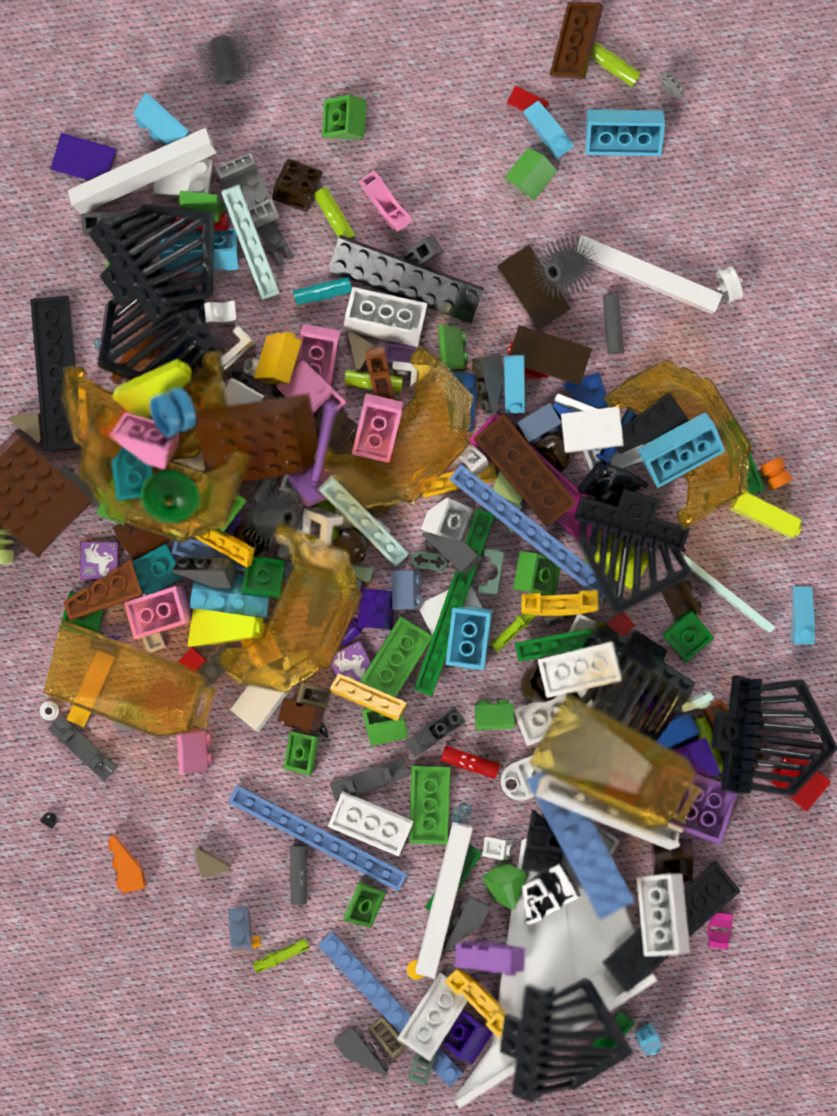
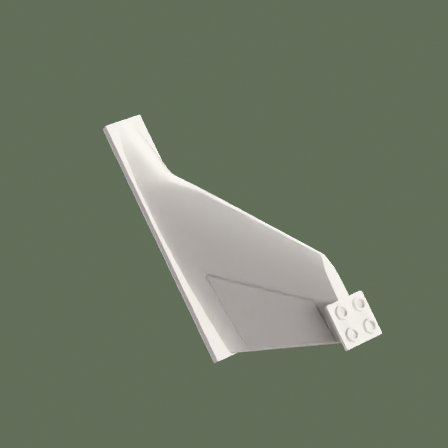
[455,819,657,1108]

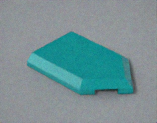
[111,447,153,501]
[133,543,184,594]

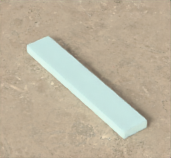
[221,185,280,300]
[318,475,409,567]
[683,555,775,632]

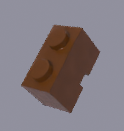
[278,698,325,733]

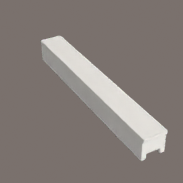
[68,128,216,215]
[576,235,723,314]
[536,775,683,850]
[415,822,473,979]

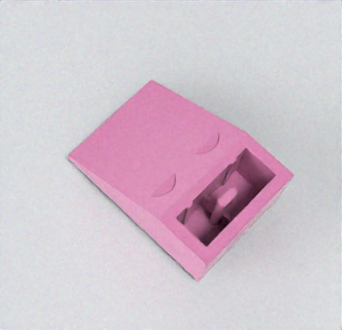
[276,360,346,419]

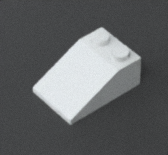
[152,159,215,198]

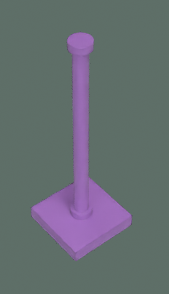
[288,402,337,507]

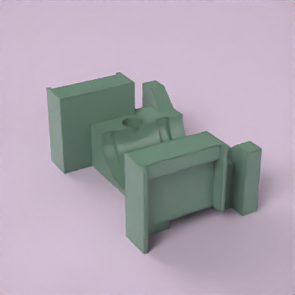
[477,549,504,595]

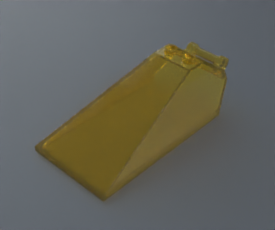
[43,620,217,738]
[528,694,703,829]

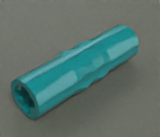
[293,277,352,306]

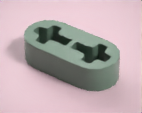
[411,551,447,571]

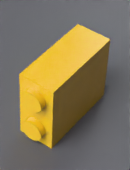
[254,332,302,385]

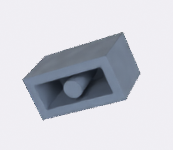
[516,403,562,444]
[392,571,423,610]
[228,906,253,952]

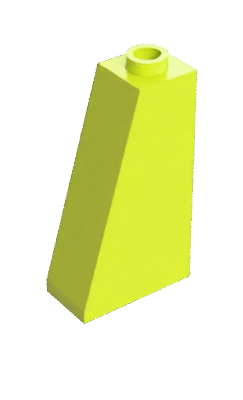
[112,359,191,418]
[728,490,802,538]
[187,608,264,647]

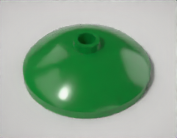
[140,470,200,523]

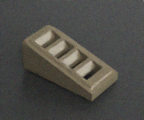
[369,1016,408,1059]

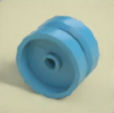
[150,387,196,437]

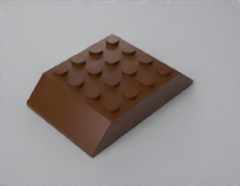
[195,394,319,484]
[0,433,92,558]

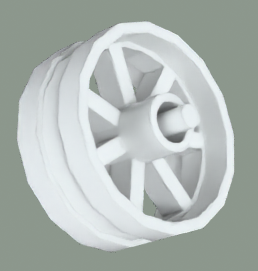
[716,266,743,303]

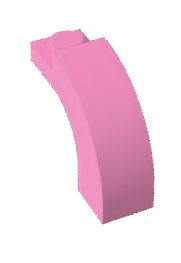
[359,171,413,232]

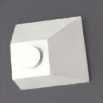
[421,498,474,542]

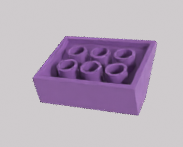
[646,763,737,845]

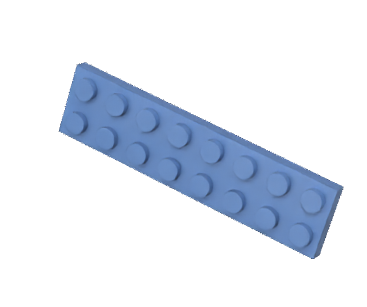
[526,761,634,920]

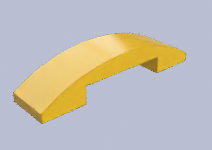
[521,590,599,616]
[445,968,507,1038]

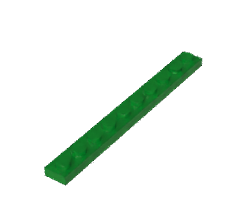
[414,509,495,697]

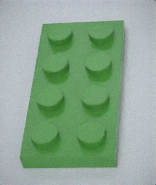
[359,616,432,697]
[409,766,450,844]

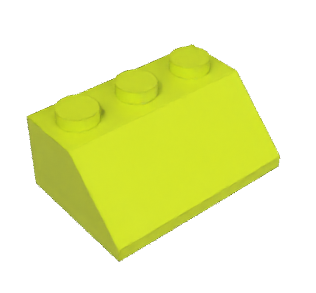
[583,529,648,590]

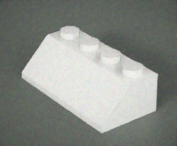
[343,287,427,347]
[637,874,690,956]

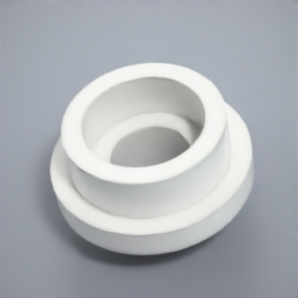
[243,358,259,377]
[40,701,59,720]

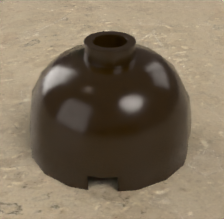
[534,434,573,472]
[233,519,271,557]
[330,526,368,565]
[521,664,557,703]

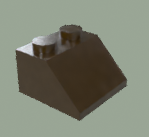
[652,838,694,881]

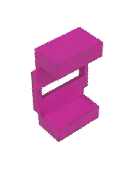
[707,912,733,950]

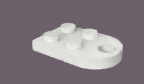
[501,749,555,801]

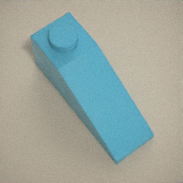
[523,101,574,159]
[504,355,525,414]
[791,586,815,645]
[634,1023,663,1056]

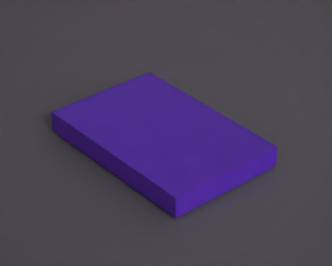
[50,133,116,181]

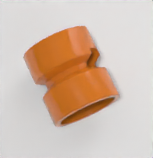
[759,456,793,491]

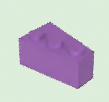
[455,940,525,976]

